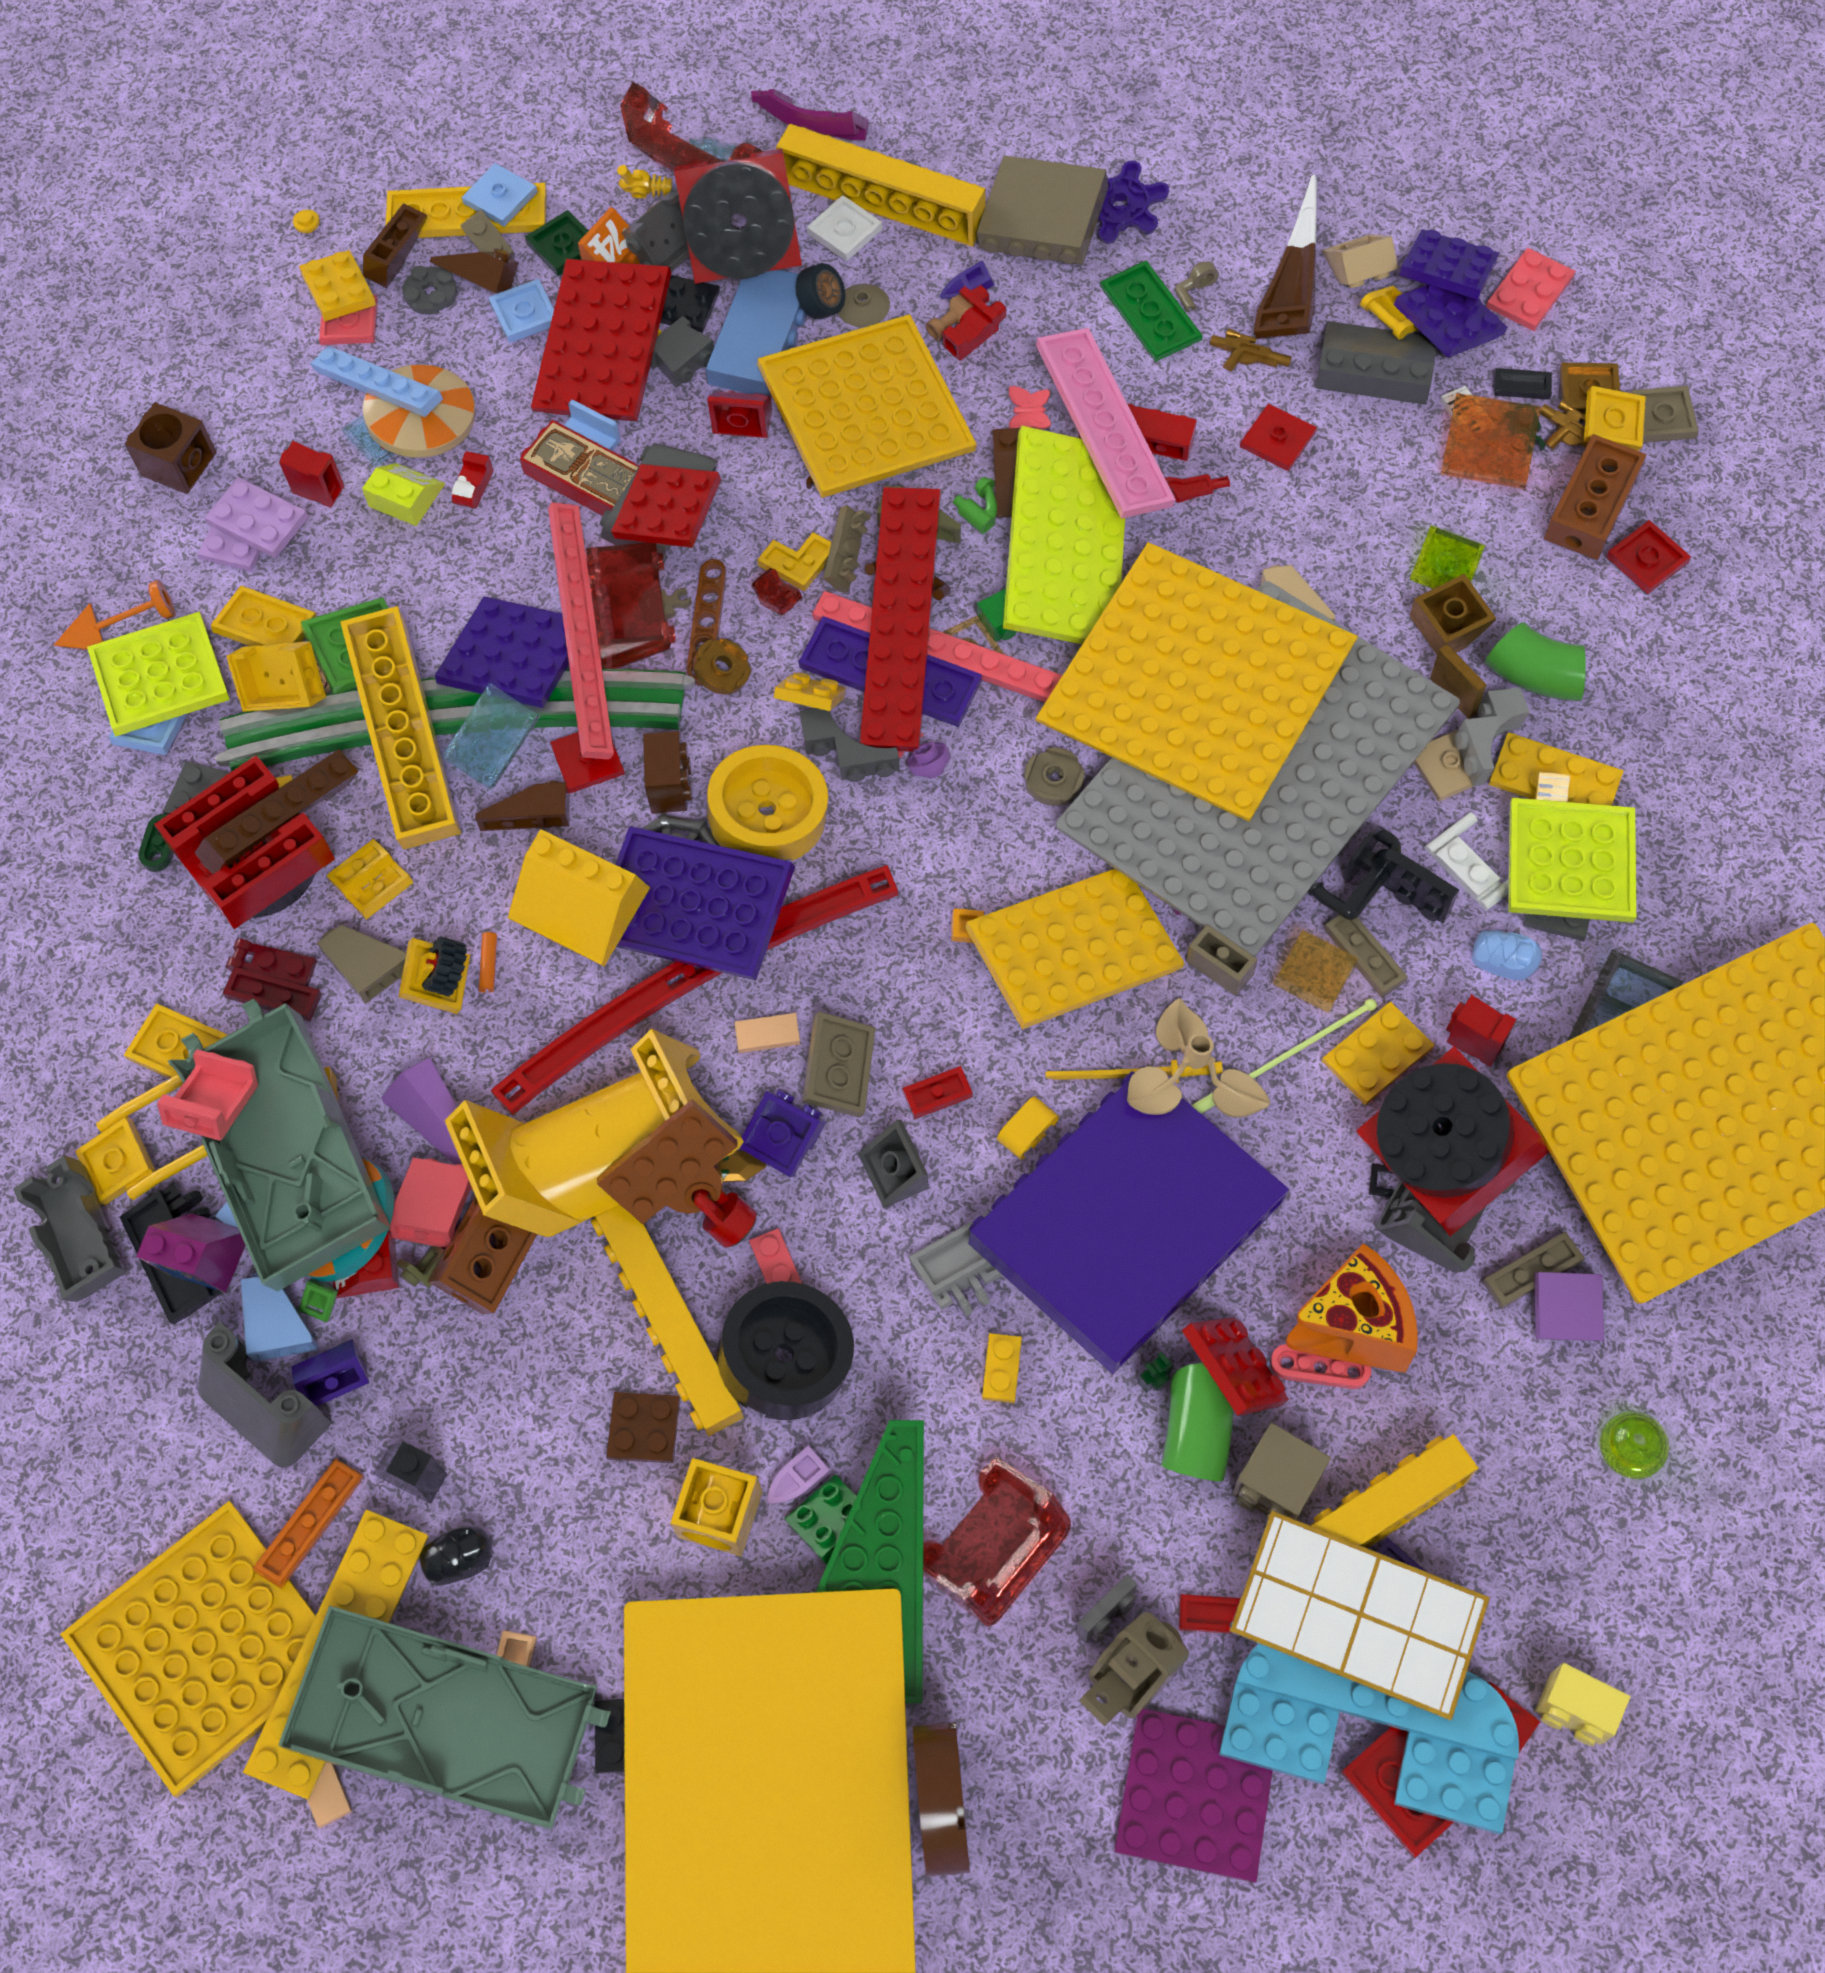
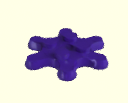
[1098,160,1169,244]

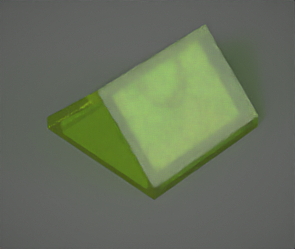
[1409,525,1486,589]

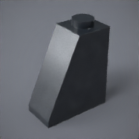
[373,1441,447,1504]

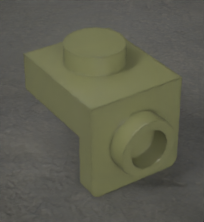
[396,1246,445,1288]

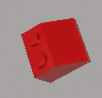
[707,391,772,438]

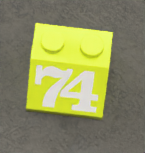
[362,463,445,527]

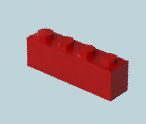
[1079,403,1197,461]

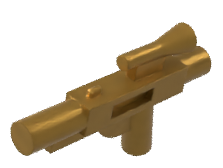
[1210,328,1292,372]
[1538,399,1588,450]

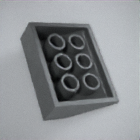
[1316,321,1436,405]

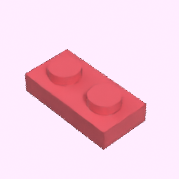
[749,1228,802,1284]

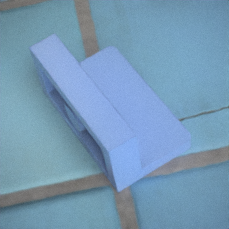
[564,400,621,451]

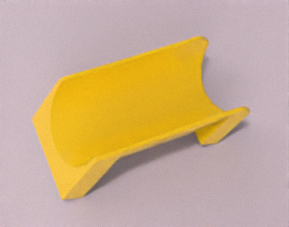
[444,1028,744,1237]

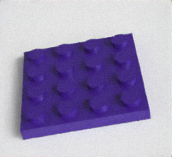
[434,596,569,708]

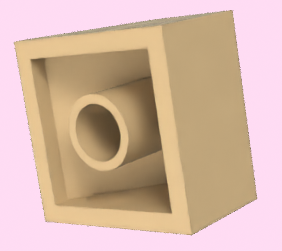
[1321,234,1398,288]

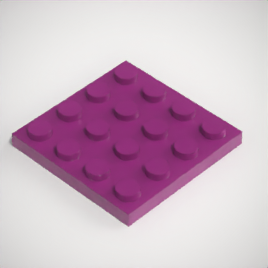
[1114,1709,1273,1883]

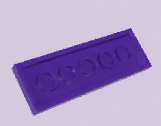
[798,616,982,727]

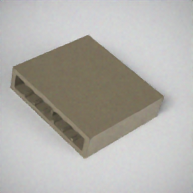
[977,155,1109,265]

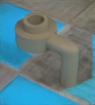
[1175,262,1219,312]

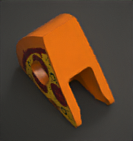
[1285,1243,1418,1373]

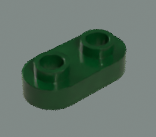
[138,814,173,872]

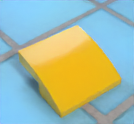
[326,839,414,920]

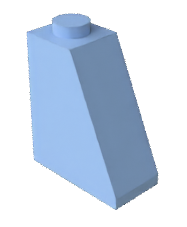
[241,1273,319,1362]

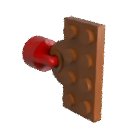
[597,1099,757,1248]

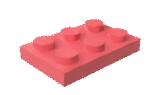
[1486,247,1576,331]

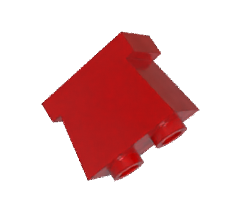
[279,441,345,508]
[1446,994,1517,1067]

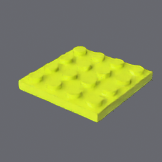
[87,611,230,737]
[1508,798,1637,923]

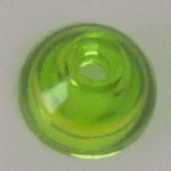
[1600,1411,1669,1479]

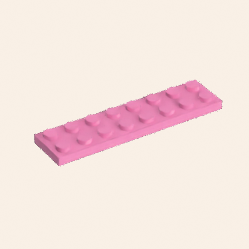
[1036,328,1176,519]

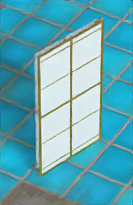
[1229,1510,1490,1721]

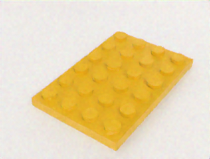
[965,869,1185,1029]

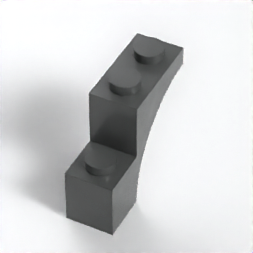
[800,708,900,782]

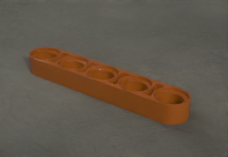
[687,559,727,685]

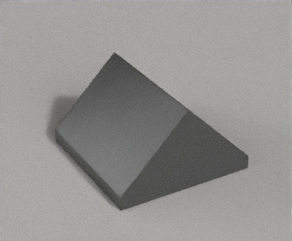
[858,1120,929,1208]

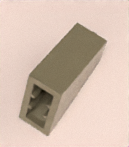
[316,924,406,1004]

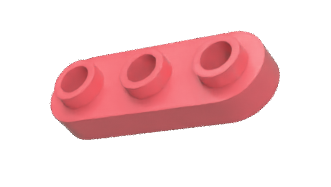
[1270,1344,1371,1389]

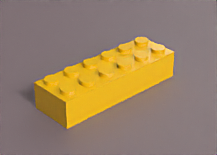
[1310,1434,1479,1549]

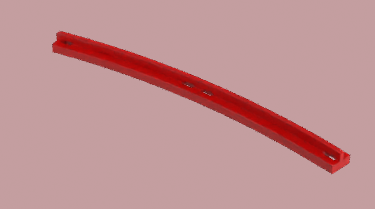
[491,865,899,1116]

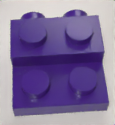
[740,1089,826,1177]

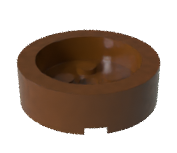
[913,1722,970,1877]

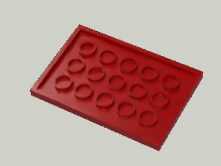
[531,259,672,421]

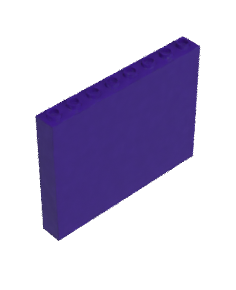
[968,1066,1289,1375]

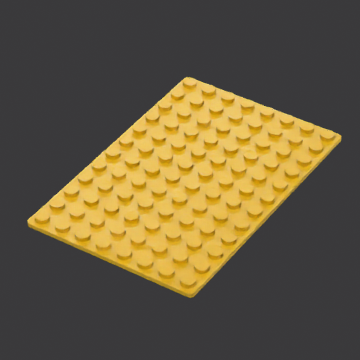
[1506,923,1825,1304]
[624,1589,916,1973]

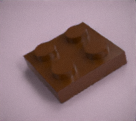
[606,1392,681,1463]

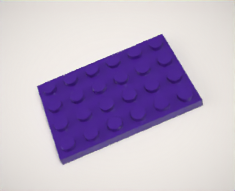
[615,826,796,981]

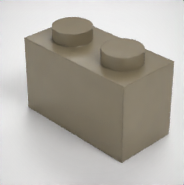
[1186,924,1258,996]

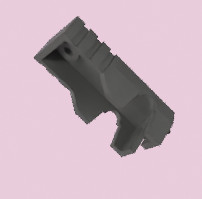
[13,1155,127,1302]

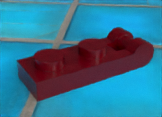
[225,938,317,986]

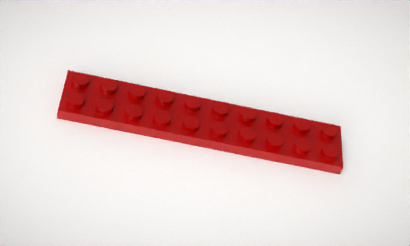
[860,487,941,752]

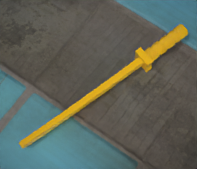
[1045,1060,1223,1083]

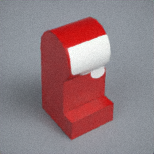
[452,451,494,509]

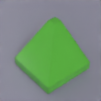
[298,1279,338,1323]

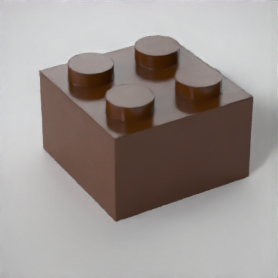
[643,731,692,814]

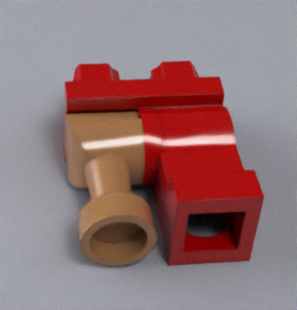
[925,285,1007,361]

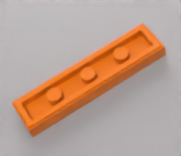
[253,1458,364,1590]

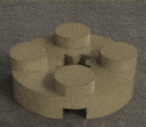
[1025,748,1084,806]

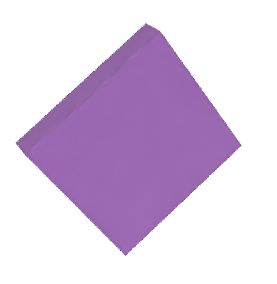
[1534,1272,1604,1341]

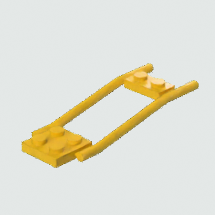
[75,1074,208,1205]

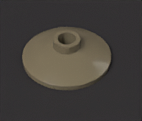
[838,284,890,327]

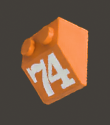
[578,207,640,264]

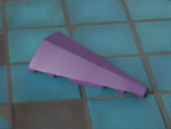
[381,1057,462,1165]

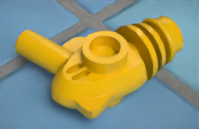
[617,165,672,198]

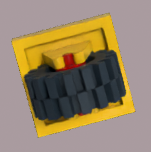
[398,936,470,1014]

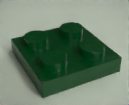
[525,210,588,276]

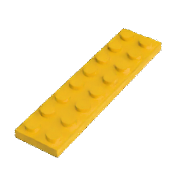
[242,1509,429,1800]

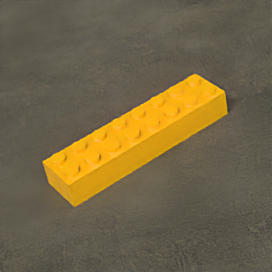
[776,124,986,247]
[340,606,462,850]

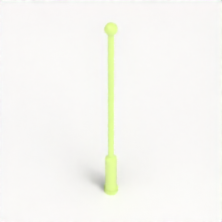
[1191,999,1377,1114]

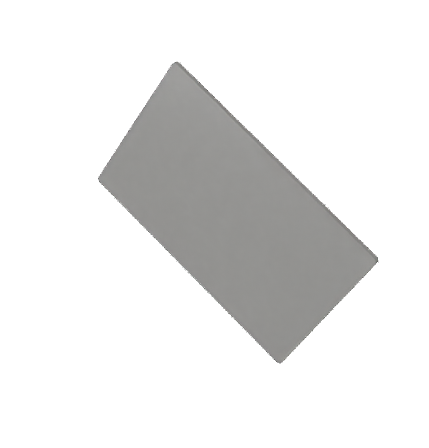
[1056,581,1460,957]

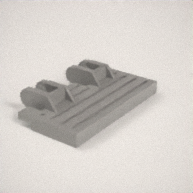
[909,1211,1003,1316]

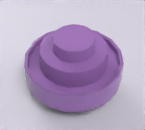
[907,742,951,778]

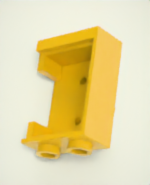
[226,641,326,712]

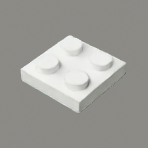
[807,195,883,262]

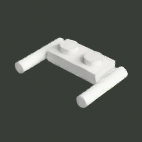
[1424,812,1509,911]

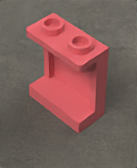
[157,1049,258,1141]
[390,1157,473,1248]

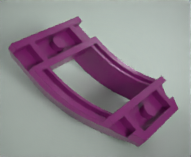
[751,89,869,140]

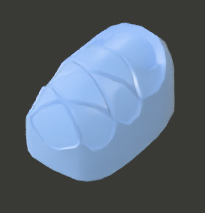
[1472,930,1542,980]

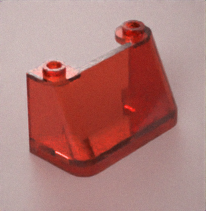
[586,543,676,669]
[924,1456,1071,1626]

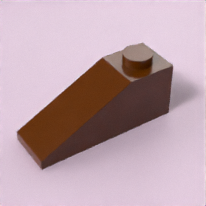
[363,203,427,288]
[430,249,519,294]
[993,428,1020,518]
[475,781,570,831]

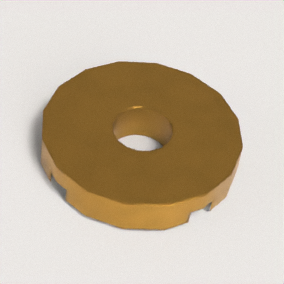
[693,638,751,695]

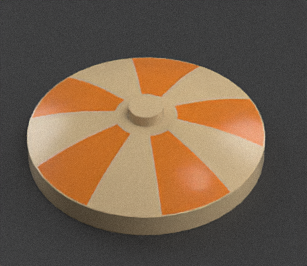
[363,364,475,458]

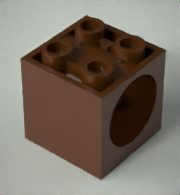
[125,402,217,495]

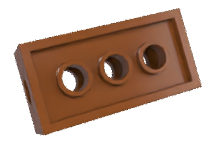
[1544,434,1647,561]
[428,1196,537,1314]

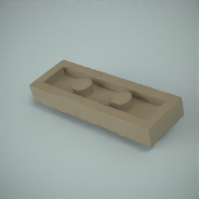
[1324,915,1408,998]
[1482,1231,1585,1310]

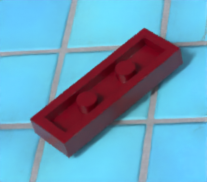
[222,966,322,1022]

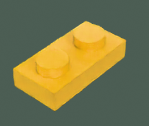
[982,1333,1022,1403]

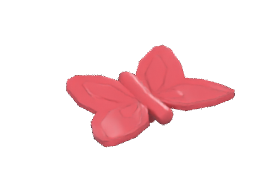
[1008,386,1051,429]

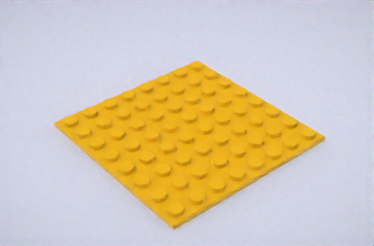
[1036,542,1358,822]

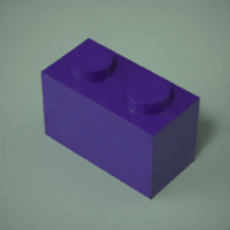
[291,1339,369,1407]

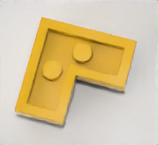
[757,532,832,592]

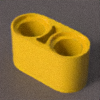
[996,1096,1060,1160]

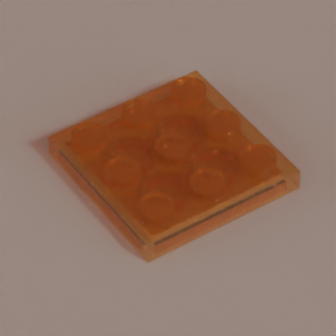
[1440,393,1541,489]

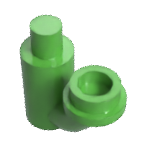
[953,477,997,535]

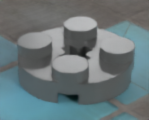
[402,266,457,315]

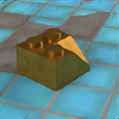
[1410,573,1496,655]

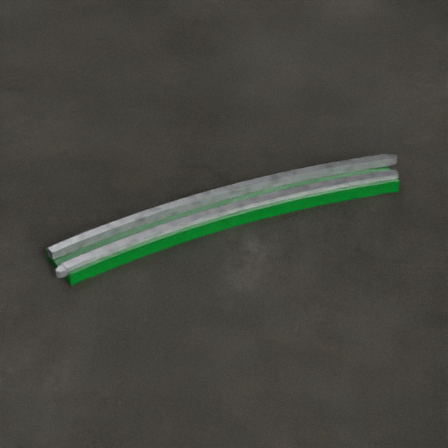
[215,669,696,771]

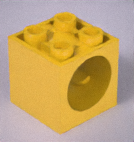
[670,1458,763,1557]

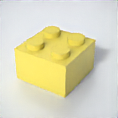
[1534,1662,1631,1746]

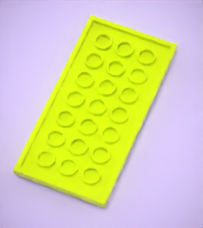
[1003,426,1125,644]

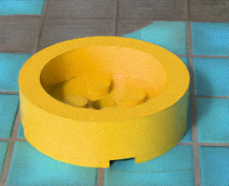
[707,745,828,861]

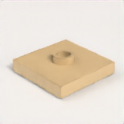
[1414,730,1492,802]

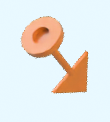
[53,579,176,650]

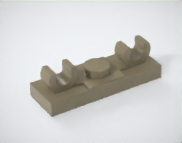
[823,505,871,593]

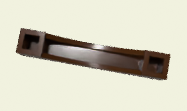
[195,749,359,874]

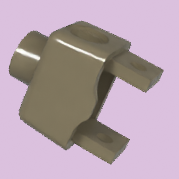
[1079,1612,1189,1727]

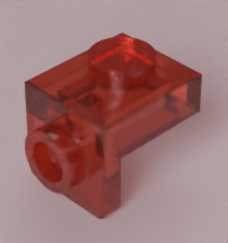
[752,568,803,615]

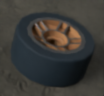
[795,263,846,320]

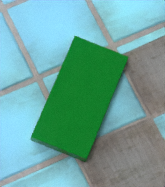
[1100,260,1203,362]

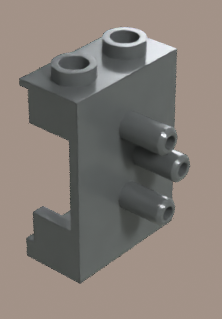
[622,188,690,272]

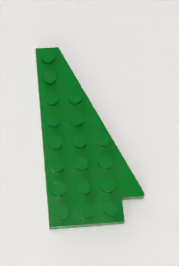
[815,1420,924,1704]

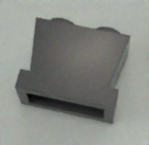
[650,316,714,388]

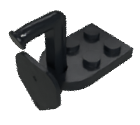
[1308,826,1459,924]

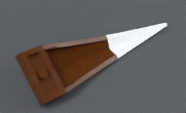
[1254,174,1317,339]

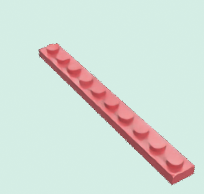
[548,502,614,760]
[812,591,1063,703]

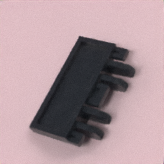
[119,1183,223,1324]

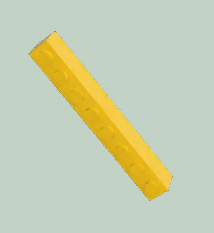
[590,1205,744,1437]

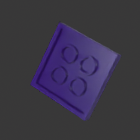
[1399,229,1500,300]
[1393,285,1508,358]

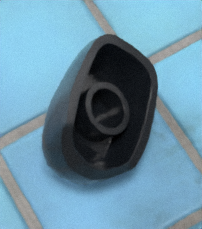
[419,1526,493,1586]

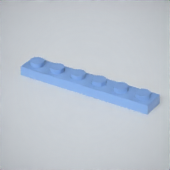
[310,346,443,417]

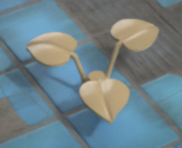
[1127,998,1270,1118]

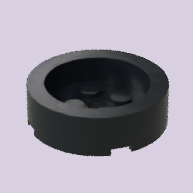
[717,1281,854,1420]

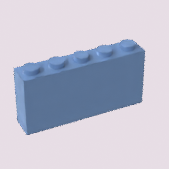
[706,270,806,396]

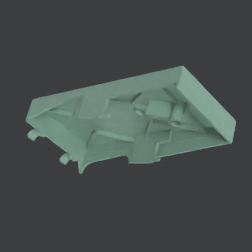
[168,998,391,1292]
[278,1606,611,1831]

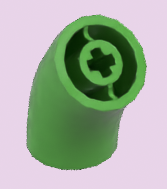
[1484,622,1586,701]
[1161,1363,1234,1482]

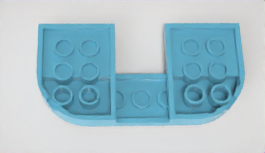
[1219,1643,1519,1835]

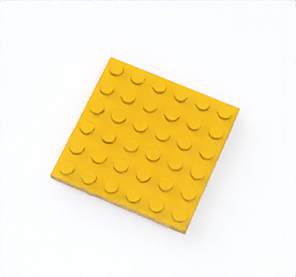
[757,314,977,498]
[60,1500,316,1798]

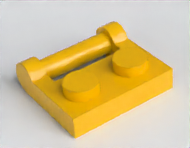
[1360,286,1419,340]

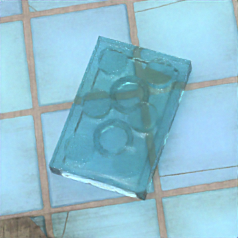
[442,683,540,790]

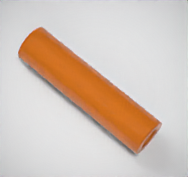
[478,932,497,993]

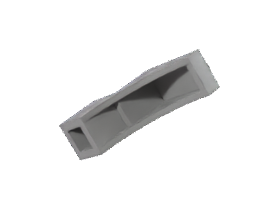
[1454,688,1530,786]

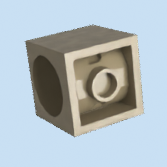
[1232,1422,1331,1522]

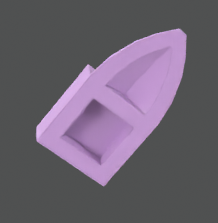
[767,1445,831,1504]

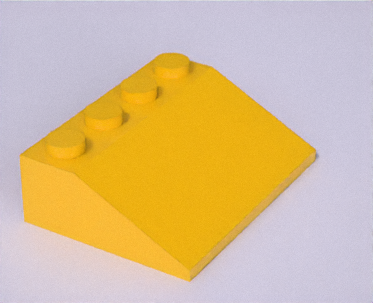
[508,829,650,967]

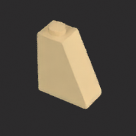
[1261,565,1335,622]

